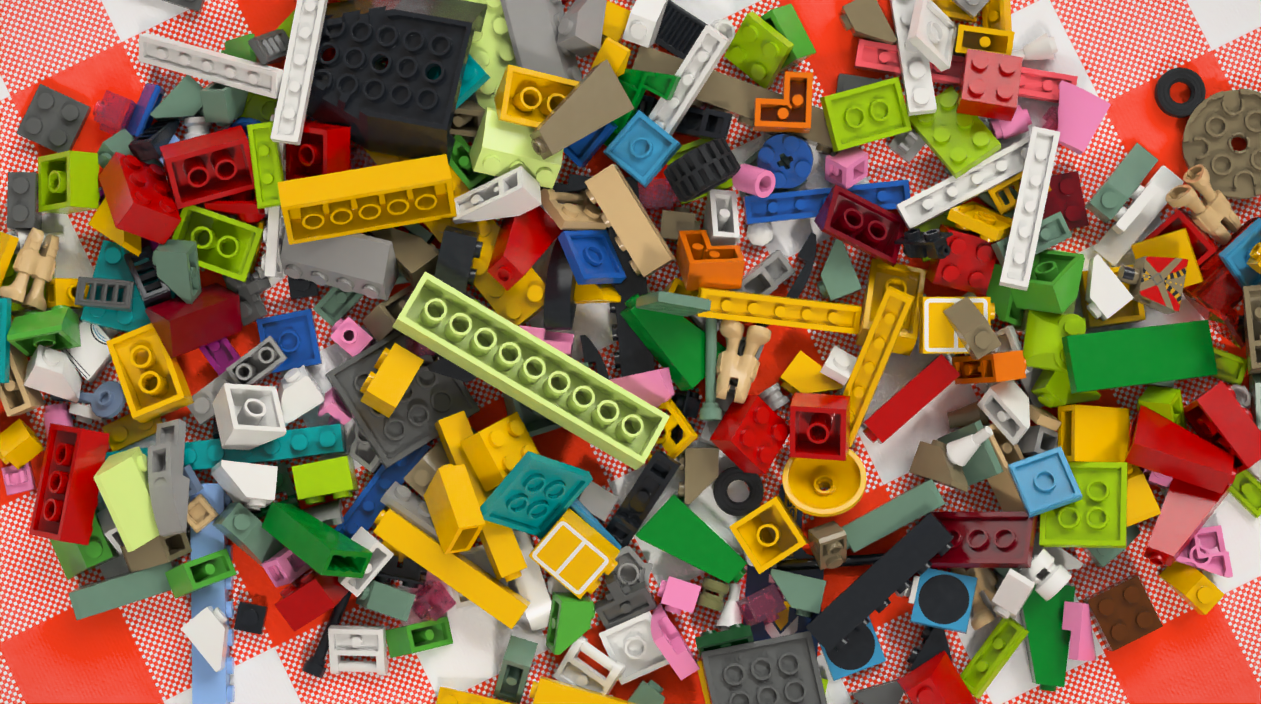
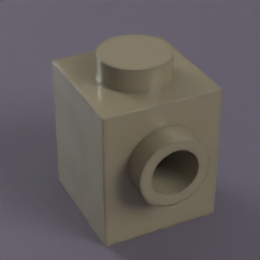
[660,207,700,242]

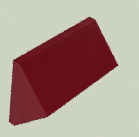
[814,184,906,267]
[145,283,242,359]

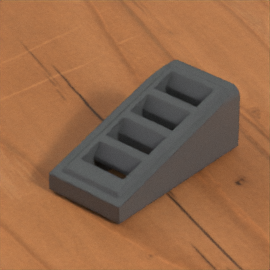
[248,29,289,65]
[74,277,135,312]

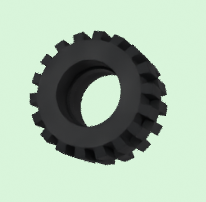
[663,138,741,202]

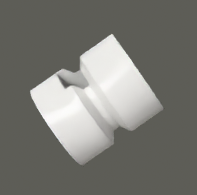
[1018,547,1072,601]

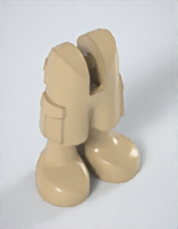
[1165,164,1242,245]
[0,227,59,312]
[716,320,772,404]
[949,568,1000,630]

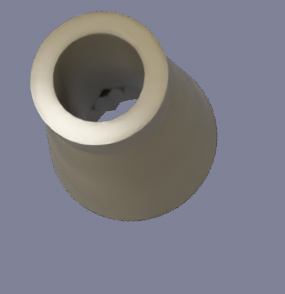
[947,401,989,429]

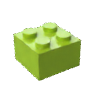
[38,150,100,214]
[292,456,359,505]

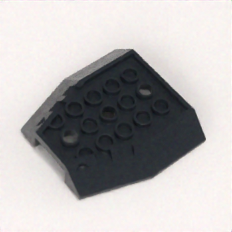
[306,0,487,164]

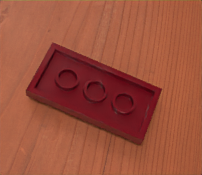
[928,511,1038,568]

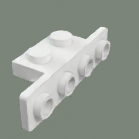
[1093,166,1184,266]

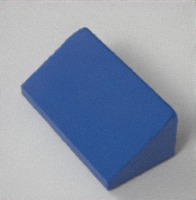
[126,83,165,138]

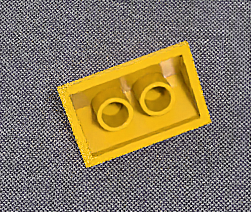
[494,65,579,129]

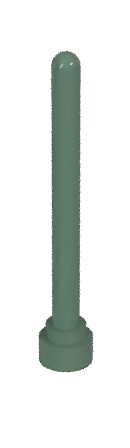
[699,317,722,421]

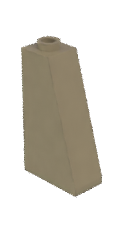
[530,60,635,160]

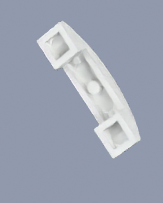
[512,529,552,632]

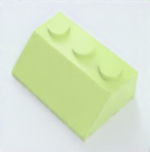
[469,107,564,189]
[93,446,160,552]

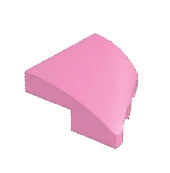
[1056,80,1111,155]
[519,325,574,358]
[610,367,675,408]
[1175,525,1233,578]
[1062,601,1096,661]
[651,603,700,680]

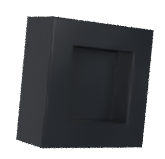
[287,275,319,300]
[234,602,268,635]

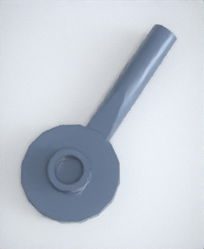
[50,381,126,419]

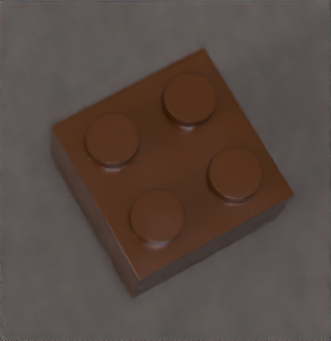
[1082,575,1163,651]

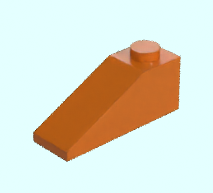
[952,350,1027,384]

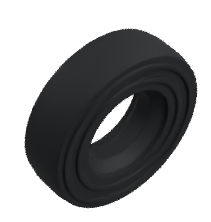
[1155,68,1206,118]
[713,466,764,516]

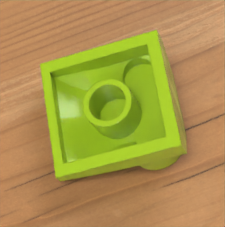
[1023,310,1086,373]

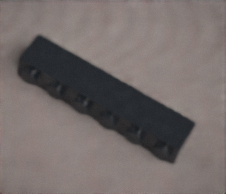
[806,512,954,652]

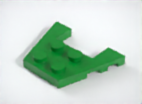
[604,68,681,146]

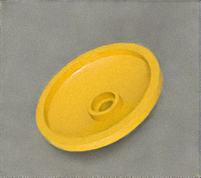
[782,449,867,517]

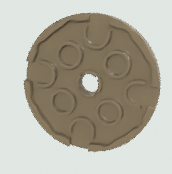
[1182,89,1261,200]

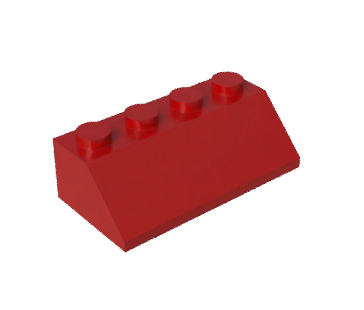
[29,423,110,545]
[897,650,977,704]

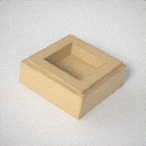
[1029,404,1062,431]
[187,494,219,533]

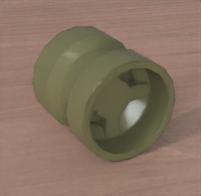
[696,577,730,612]

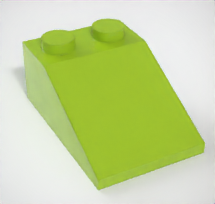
[172,205,264,283]

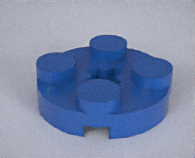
[757,132,814,189]

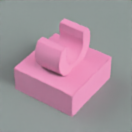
[318,387,352,426]
[1,462,36,495]

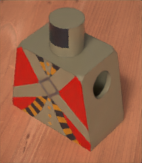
[1117,256,1188,315]

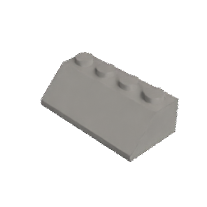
[500,0,582,82]
[280,228,400,301]

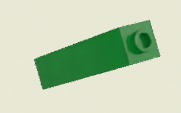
[620,293,726,391]
[636,494,747,584]
[262,502,373,578]
[1020,585,1075,692]

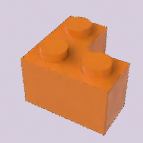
[753,71,813,133]
[676,230,745,292]

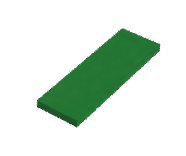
[1062,320,1218,394]

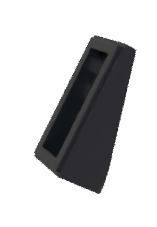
[128,119,180,161]
[123,245,172,309]

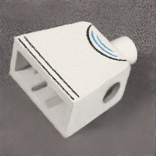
[60,322,120,382]

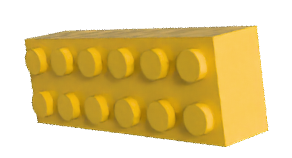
[277,154,457,245]

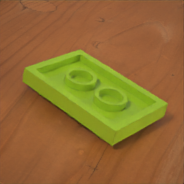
[820,77,912,152]
[909,86,1001,179]

